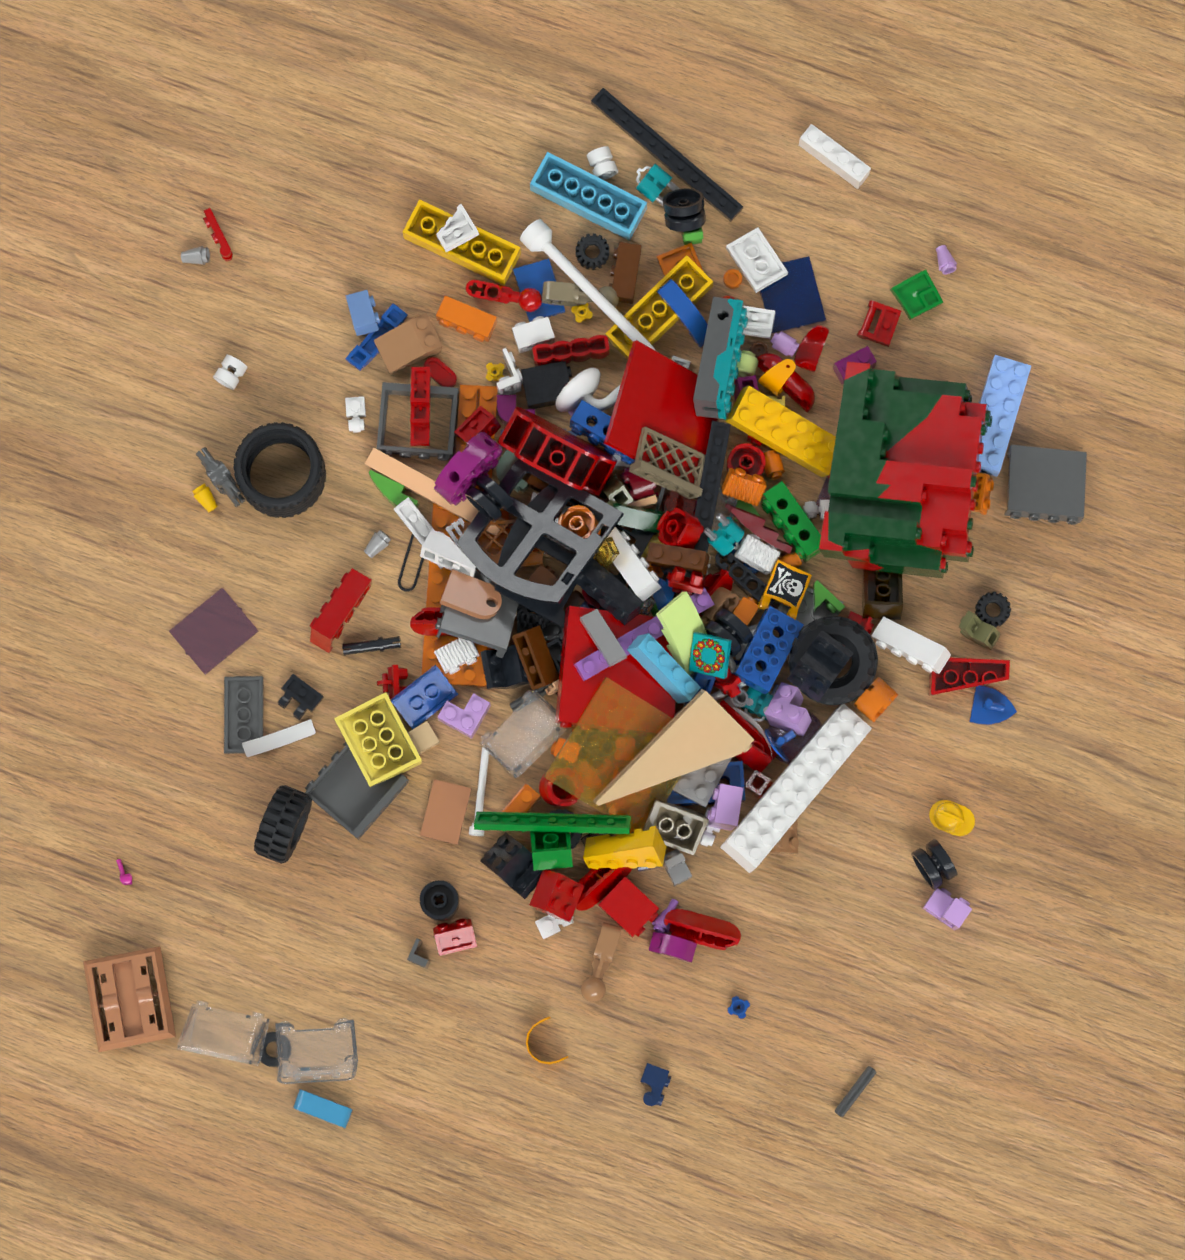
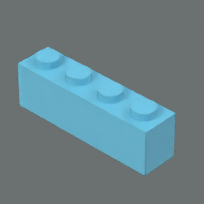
[627,633,701,704]

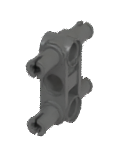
[196,447,245,507]

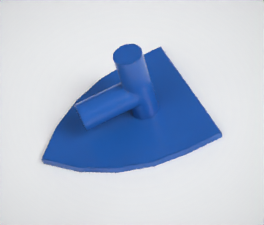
[970,685,1017,725]
[764,729,797,762]

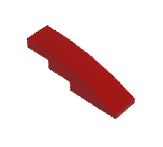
[410,367,431,446]

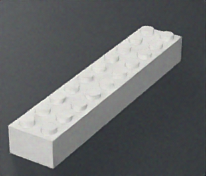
[720,704,872,873]

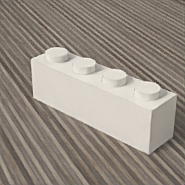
[799,124,871,189]
[601,527,662,602]
[871,617,951,674]

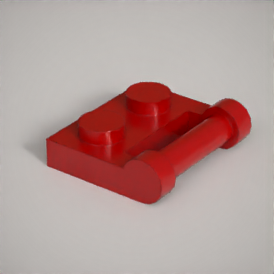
[857,300,902,347]

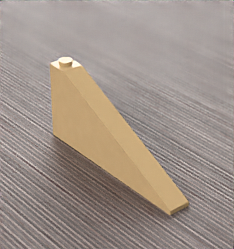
[593,689,754,806]

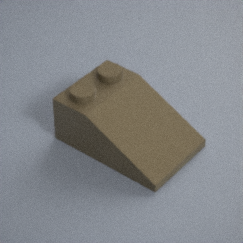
[643,800,709,855]

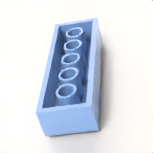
[979,355,1031,477]

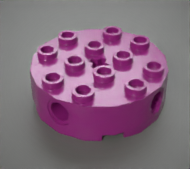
[434,432,503,506]

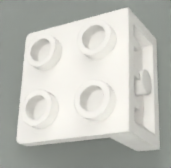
[496,348,523,395]

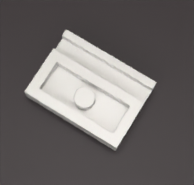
[743,306,776,339]

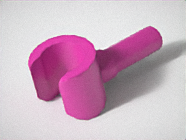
[116,859,132,885]

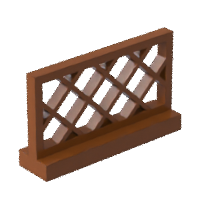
[464,519,543,570]

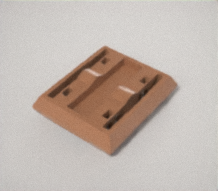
[83,946,176,1052]

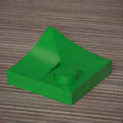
[890,269,943,320]

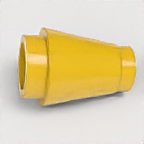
[192,483,218,513]

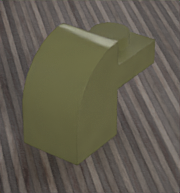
[959,611,1001,650]

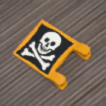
[758,560,812,620]

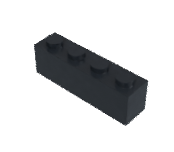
[568,558,644,625]

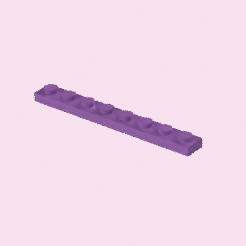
[574,588,715,681]

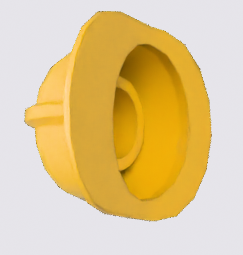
[929,800,975,836]

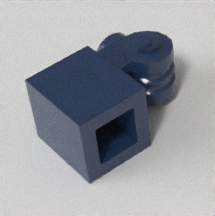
[640,1063,672,1106]

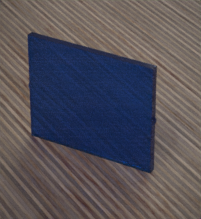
[760,256,826,334]

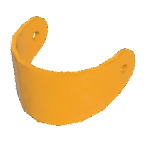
[758,359,796,396]
[526,1016,569,1065]

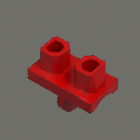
[667,566,703,596]
[377,665,408,700]
[713,668,741,698]

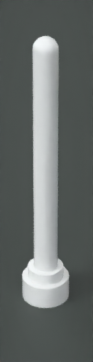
[469,744,490,836]

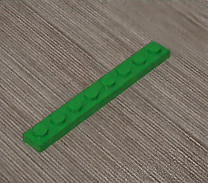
[474,811,632,834]

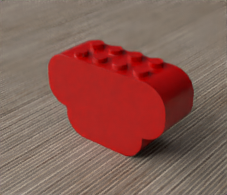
[498,407,618,495]

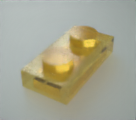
[593,537,620,570]

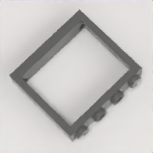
[376,382,459,461]

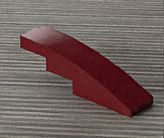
[725,503,792,554]

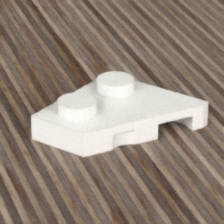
[436,204,479,252]

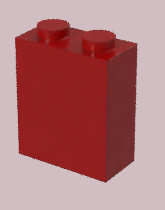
[598,877,659,938]

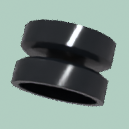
[662,188,706,232]
[464,474,513,523]
[705,608,753,657]
[911,839,958,890]

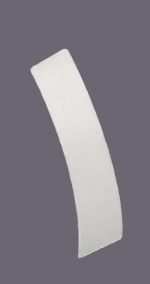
[732,707,772,754]
[242,719,316,757]

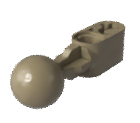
[542,281,619,307]

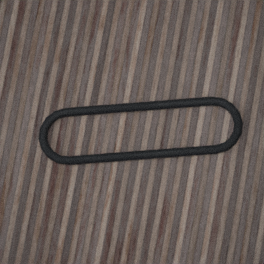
[398,534,424,592]

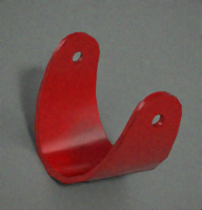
[794,325,829,372]

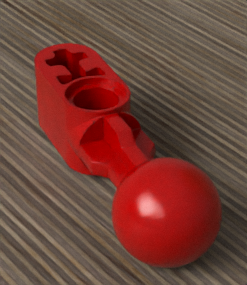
[466,280,542,312]

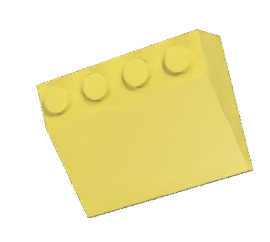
[334,692,422,787]

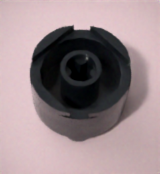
[420,880,460,921]

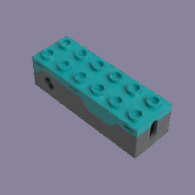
[693,296,748,419]

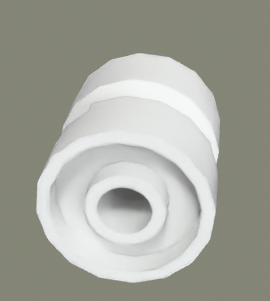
[587,146,618,180]
[213,354,248,390]

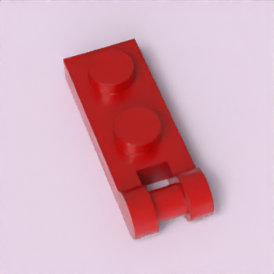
[203,208,233,261]

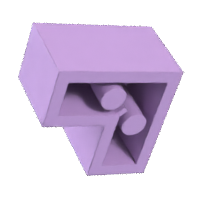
[764,682,812,736]
[437,693,491,739]
[707,784,743,831]
[922,888,972,931]

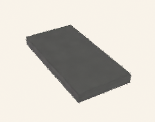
[224,676,264,754]

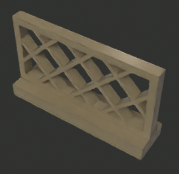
[629,427,706,499]

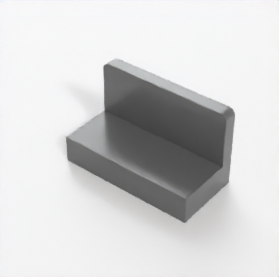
[407,938,430,969]

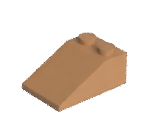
[374,313,442,374]

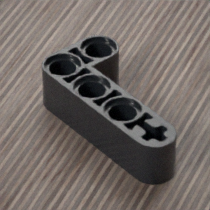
[715,552,776,607]

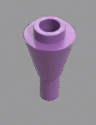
[652,899,679,934]

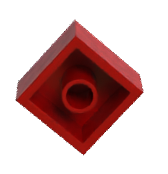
[529,870,584,922]

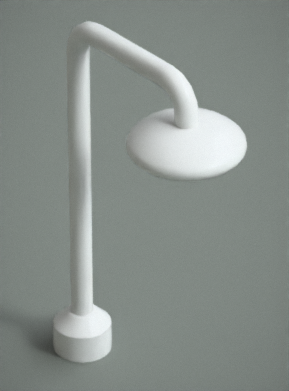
[520,219,656,412]

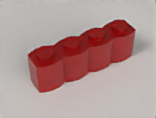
[532,335,609,367]

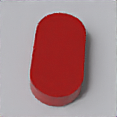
[424,357,457,387]

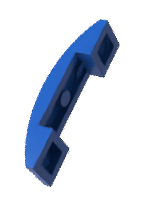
[657,279,708,348]
[345,303,408,371]

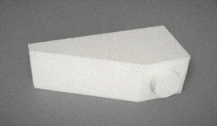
[420,529,476,577]

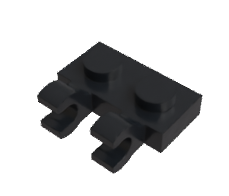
[277,674,324,721]

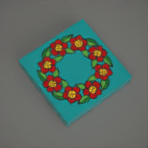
[689,632,732,679]

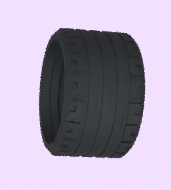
[233,422,326,518]

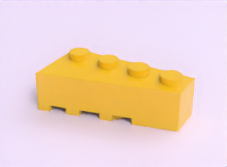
[583,826,666,869]

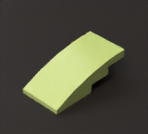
[656,591,707,676]

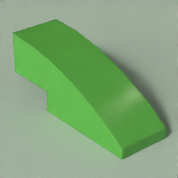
[369,470,419,508]

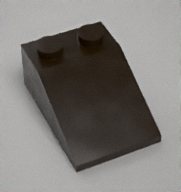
[862,569,903,620]

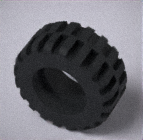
[254,785,312,864]

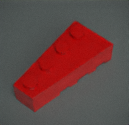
[310,568,372,653]
[929,658,1010,696]
[719,700,778,774]

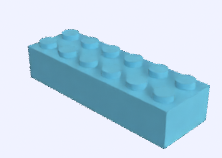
[530,152,647,241]

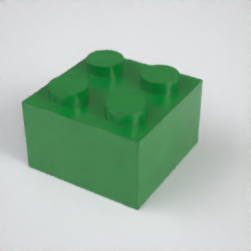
[530,831,573,871]

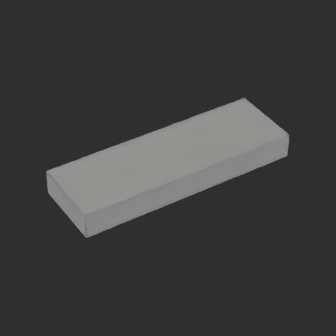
[580,609,627,667]

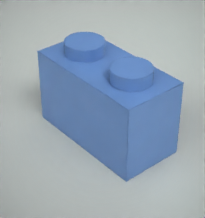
[346,290,380,336]

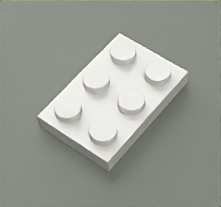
[726,228,788,293]

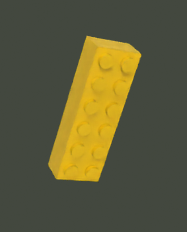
[403,199,521,286]
[605,255,713,360]
[726,386,836,477]

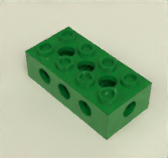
[761,481,821,563]

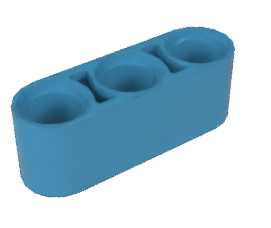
[293,1089,353,1128]

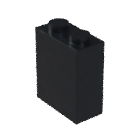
[521,361,572,409]

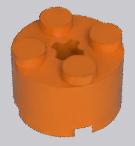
[558,505,601,539]
[854,677,898,723]

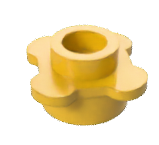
[571,303,593,323]
[486,363,505,381]

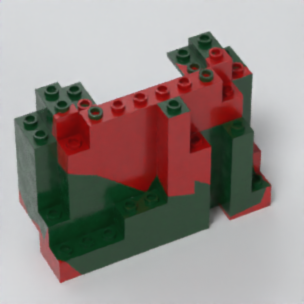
[819,362,992,579]

